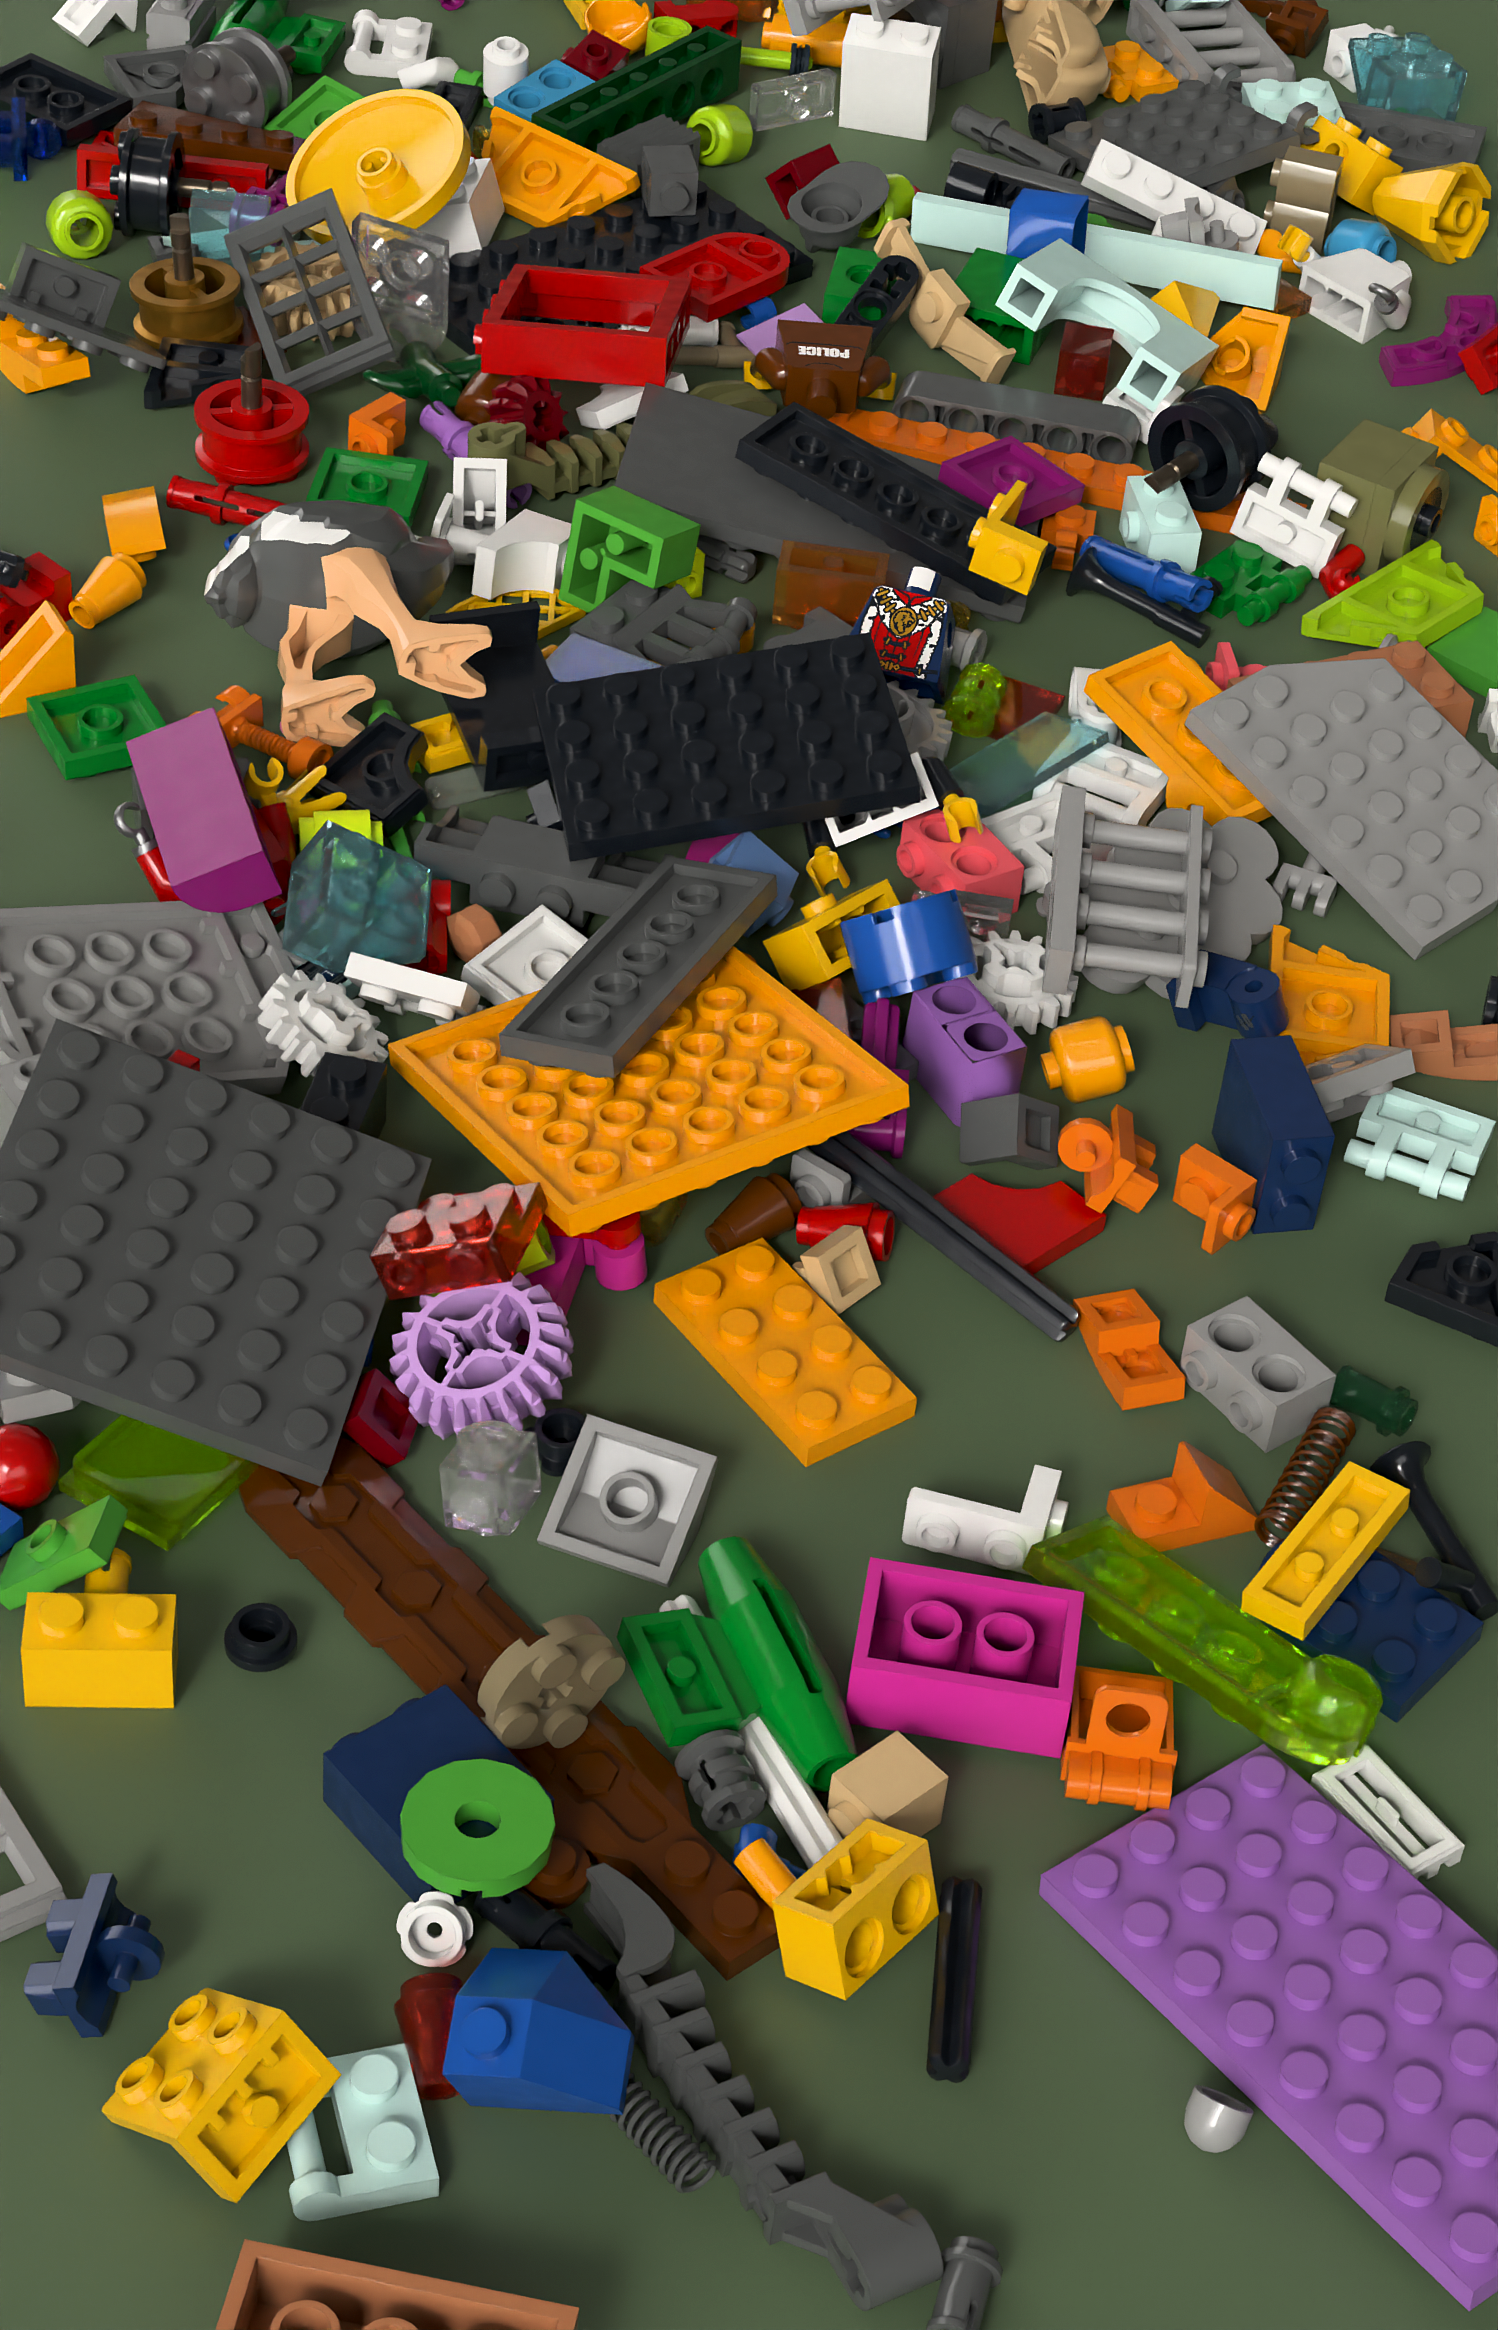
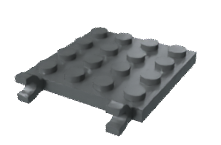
[1048,63,1319,188]

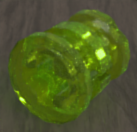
[942,663,1008,738]

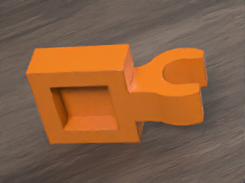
[1040,504,1097,571]

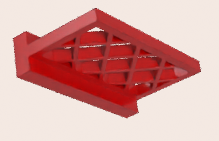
[77,130,281,213]

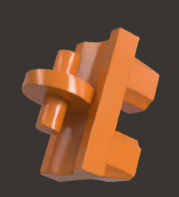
[1058,1104,1159,1214]

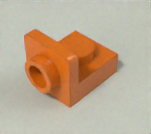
[348,392,406,456]
[1172,1143,1257,1255]

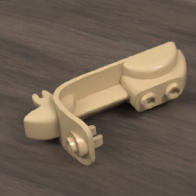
[1002,0,1114,113]

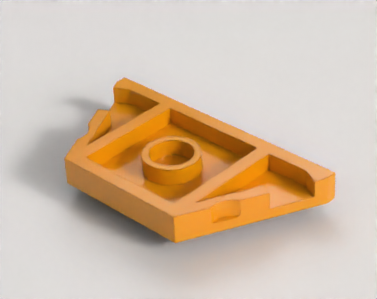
[481,106,641,228]
[1268,924,1390,1066]

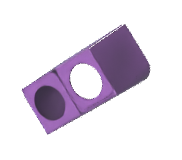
[902,977,1027,1127]

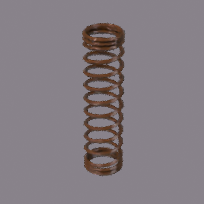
[1254,1407,1356,1548]

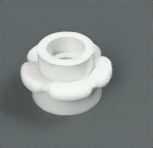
[396,1891,474,1967]

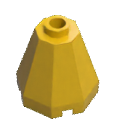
[1372,162,1491,265]

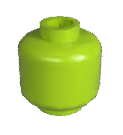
[686,104,753,167]
[46,189,113,260]

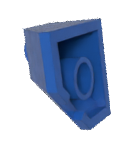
[442,1948,635,2115]

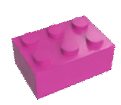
[845,1557,1084,1759]

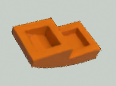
[1073,1288,1185,1411]

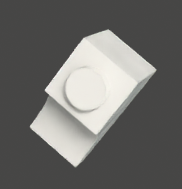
[471,509,572,600]

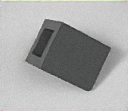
[959,1093,1059,1170]

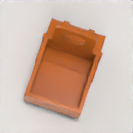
[1060,1666,1178,1812]

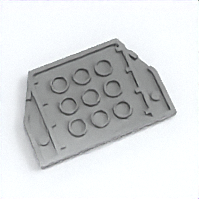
[1184,658,1498,961]
[0,901,295,1095]

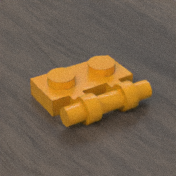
[1102,40,1179,103]

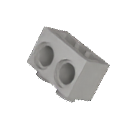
[1179,1296,1336,1453]

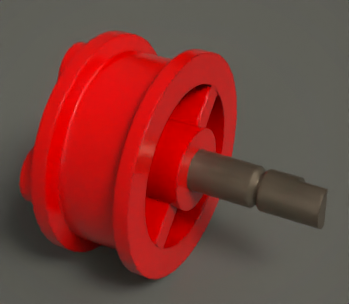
[194,341,309,486]

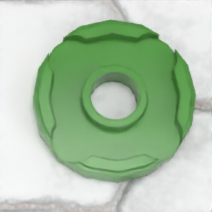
[400,1758,555,1898]

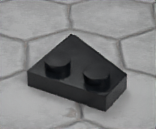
[144,337,263,409]

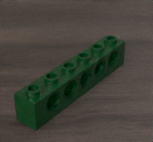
[531,25,742,153]

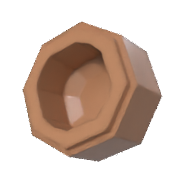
[447,903,502,963]

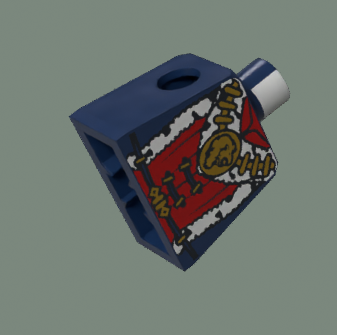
[849,567,955,705]

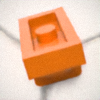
[1106,1441,1258,1558]

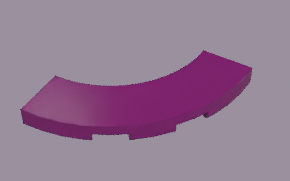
[1378,295,1498,387]

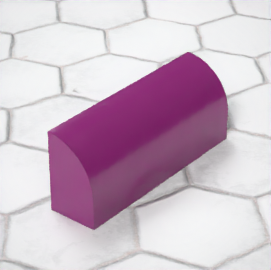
[126,707,283,913]

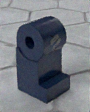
[1166,949,1290,1038]

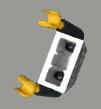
[802,751,984,896]

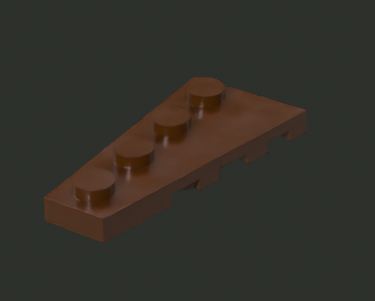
[114,100,306,171]

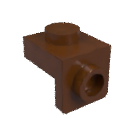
[1265,0,1329,59]

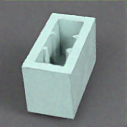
[1119,473,1202,574]

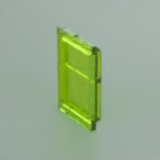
[58,1414,259,1551]

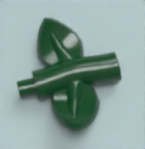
[363,341,481,407]

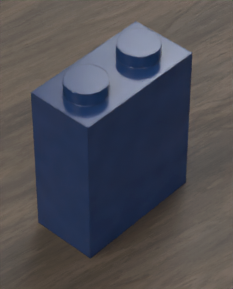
[1212,1035,1335,1234]
[323,1684,555,1904]

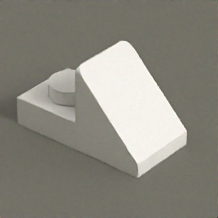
[52,0,138,47]

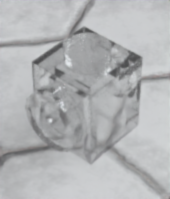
[439,1420,542,1536]

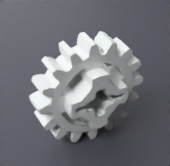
[946,930,1078,1035]
[258,970,389,1078]

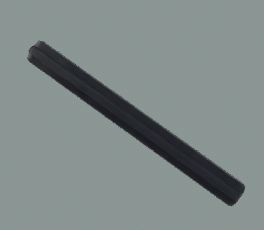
[806,1131,1081,1342]

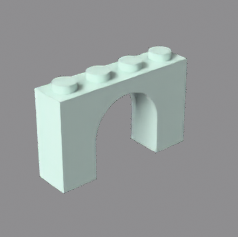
[995,238,1219,412]

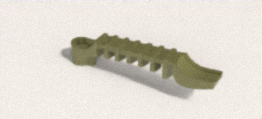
[468,380,777,500]

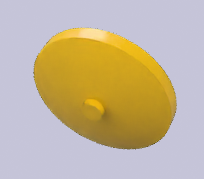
[286,89,471,249]

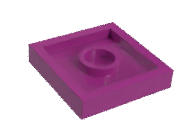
[938,435,1085,527]

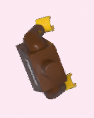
[744,319,897,420]

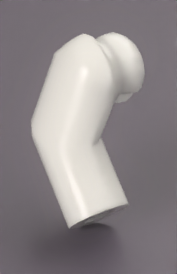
[397,57,459,89]

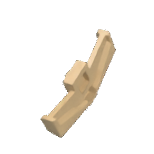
[874,218,1017,384]

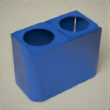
[1006,188,1089,259]

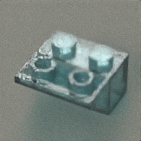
[1348,32,1468,121]
[282,820,432,973]

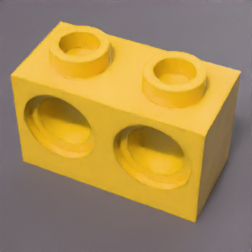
[772,1818,939,2001]

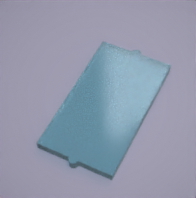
[949,711,1110,816]

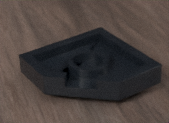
[1384,1231,1498,1347]

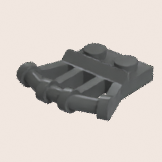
[569,580,757,672]

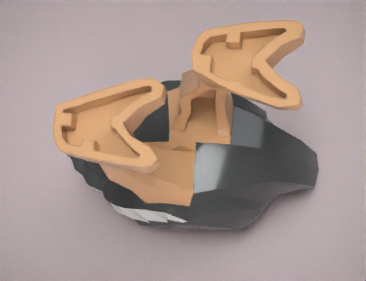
[204,500,493,747]

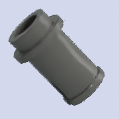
[926,2236,1003,2330]

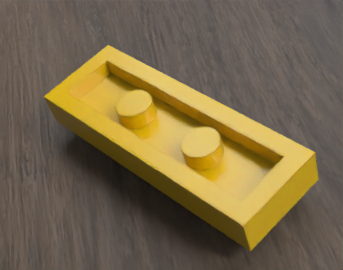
[1241,1461,1410,1641]

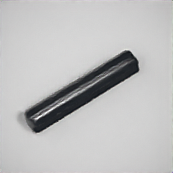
[926,1876,982,2083]

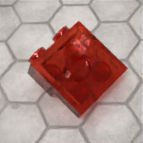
[369,1182,548,1300]

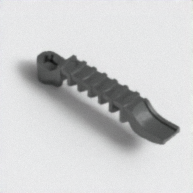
[583,1863,943,2311]

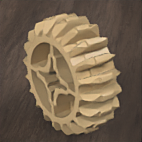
[252,242,380,342]

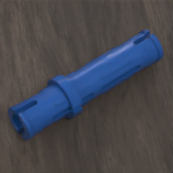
[1079,535,1213,613]

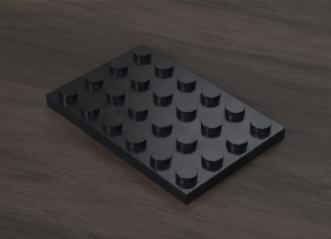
[531,632,920,862]

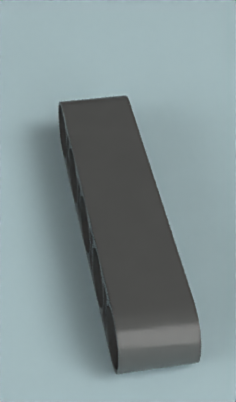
[891,371,1140,465]

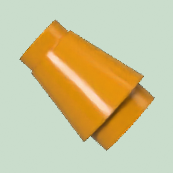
[68,553,147,629]

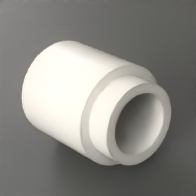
[483,36,529,106]

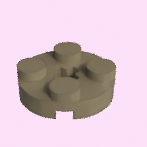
[477,1615,626,1749]

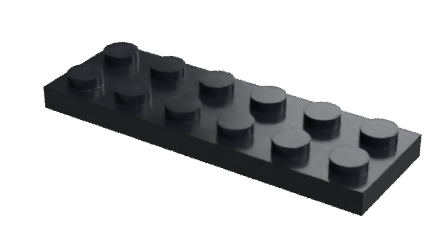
[735,402,1057,606]

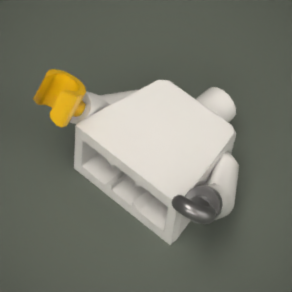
[1277,224,1412,344]

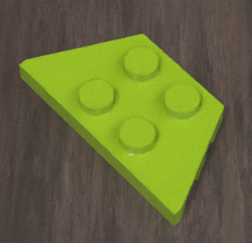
[1301,539,1484,648]

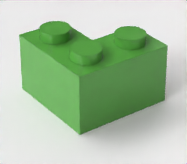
[558,486,701,613]

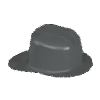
[787,161,890,253]

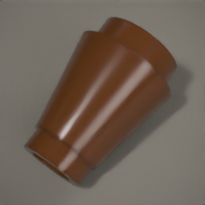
[705,1173,802,1256]

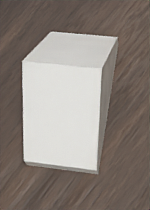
[452,457,507,565]

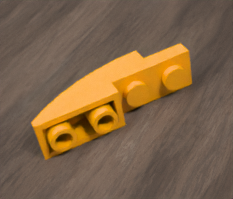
[0,283,91,394]

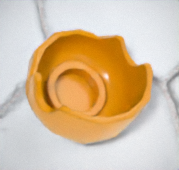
[584,0,653,56]

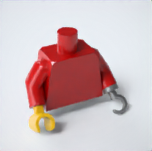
[114,757,297,926]

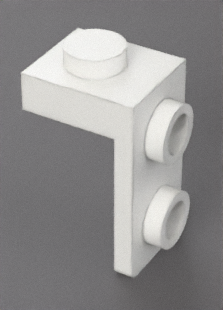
[902,1464,1069,1577]

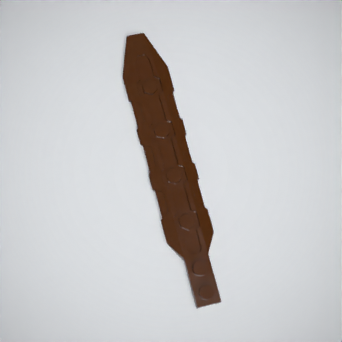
[224,1436,780,1981]

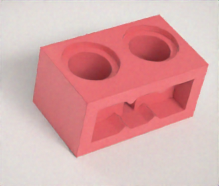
[896,808,1025,928]

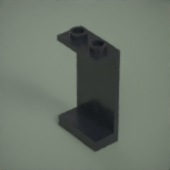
[429,601,556,792]

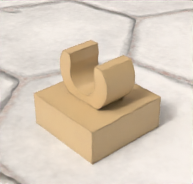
[792,1225,881,1315]

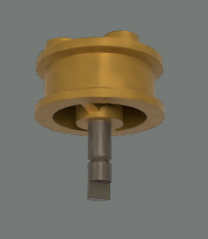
[129,213,244,350]

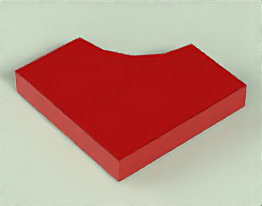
[932,1173,1107,1275]

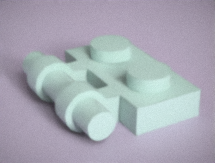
[1344,1087,1496,1202]

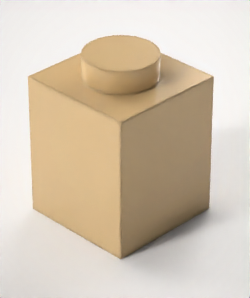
[826,1730,949,1839]

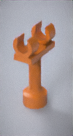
[188,685,334,780]

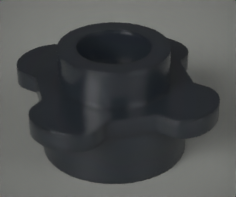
[520,1408,586,1477]

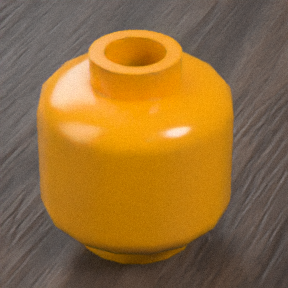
[1040,1016,1135,1104]

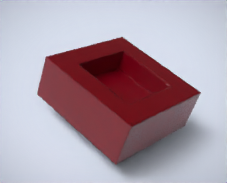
[342,1368,418,1469]

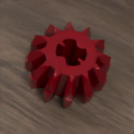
[483,375,570,451]

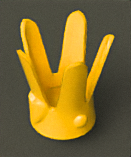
[261,765,347,835]

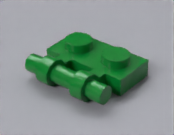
[1190,539,1312,626]

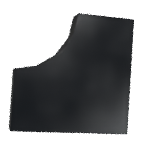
[309,712,429,839]

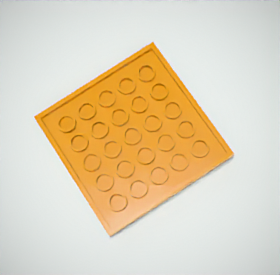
[388,946,910,1237]

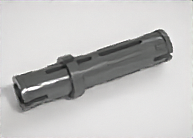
[951,104,1076,179]

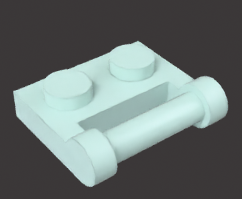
[286,2043,439,2221]

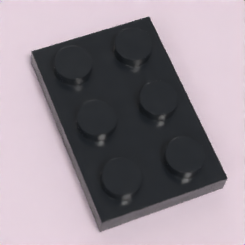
[0,53,132,148]

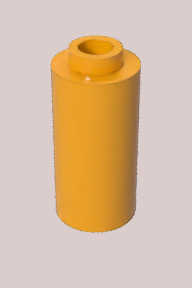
[761,13,849,68]

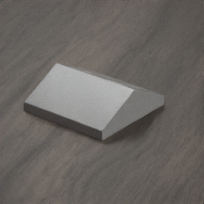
[537,1414,718,1588]

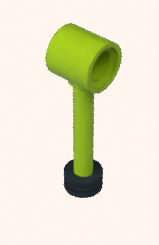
[645,16,813,81]

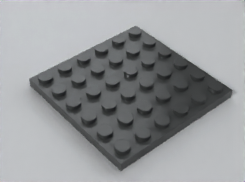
[0,1018,432,1487]

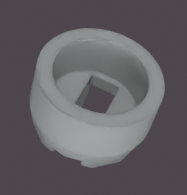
[1184,2085,1254,2153]

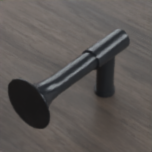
[1066,546,1223,648]
[1369,1441,1498,1621]

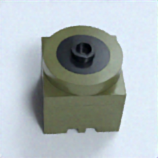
[1310,418,1450,576]

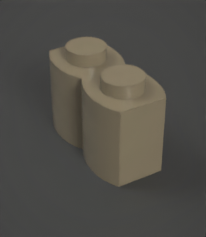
[1263,145,1344,255]

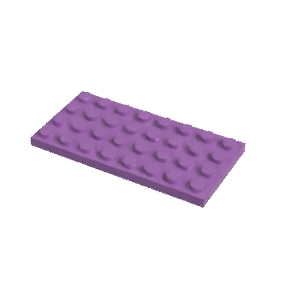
[1039,1744,1498,2311]

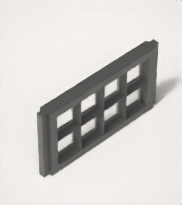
[223,188,396,396]

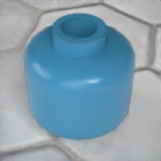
[1324,218,1397,263]

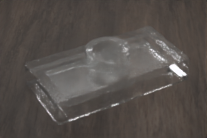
[749,68,837,132]

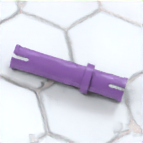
[419,401,532,509]

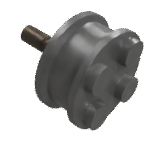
[182,27,296,129]

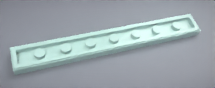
[911,192,1283,310]

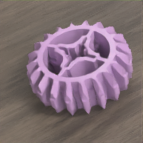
[389,1266,574,1446]

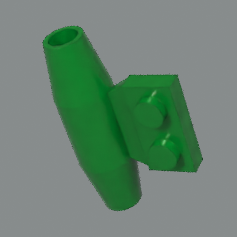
[209,0,346,75]
[616,1536,859,1792]

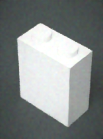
[839,13,941,141]

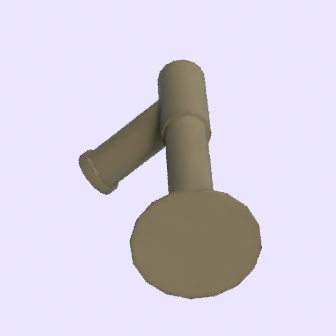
[630,321,755,368]

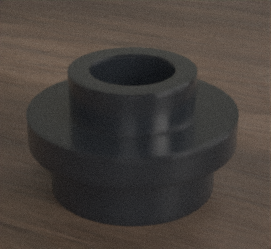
[224,1603,297,1672]

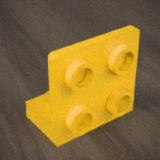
[101,1988,342,2204]

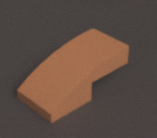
[1389,1010,1498,1081]

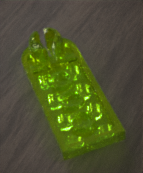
[1022,1515,1383,1765]

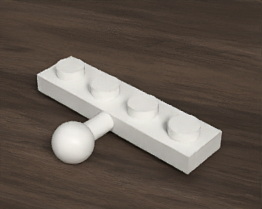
[1081,139,1268,255]

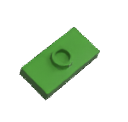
[0,1494,128,1611]

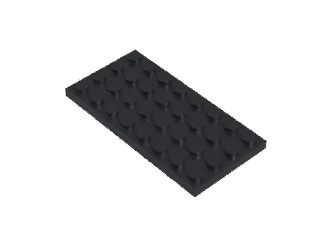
[391,180,813,356]

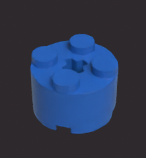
[839,889,979,1005]

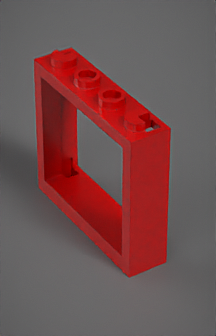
[473,264,692,387]

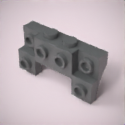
[413,804,674,929]

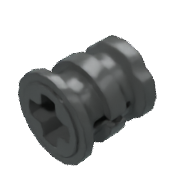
[674,1729,767,1832]

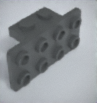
[0,242,168,373]

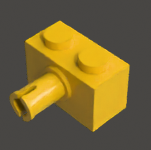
[21,1548,178,1708]

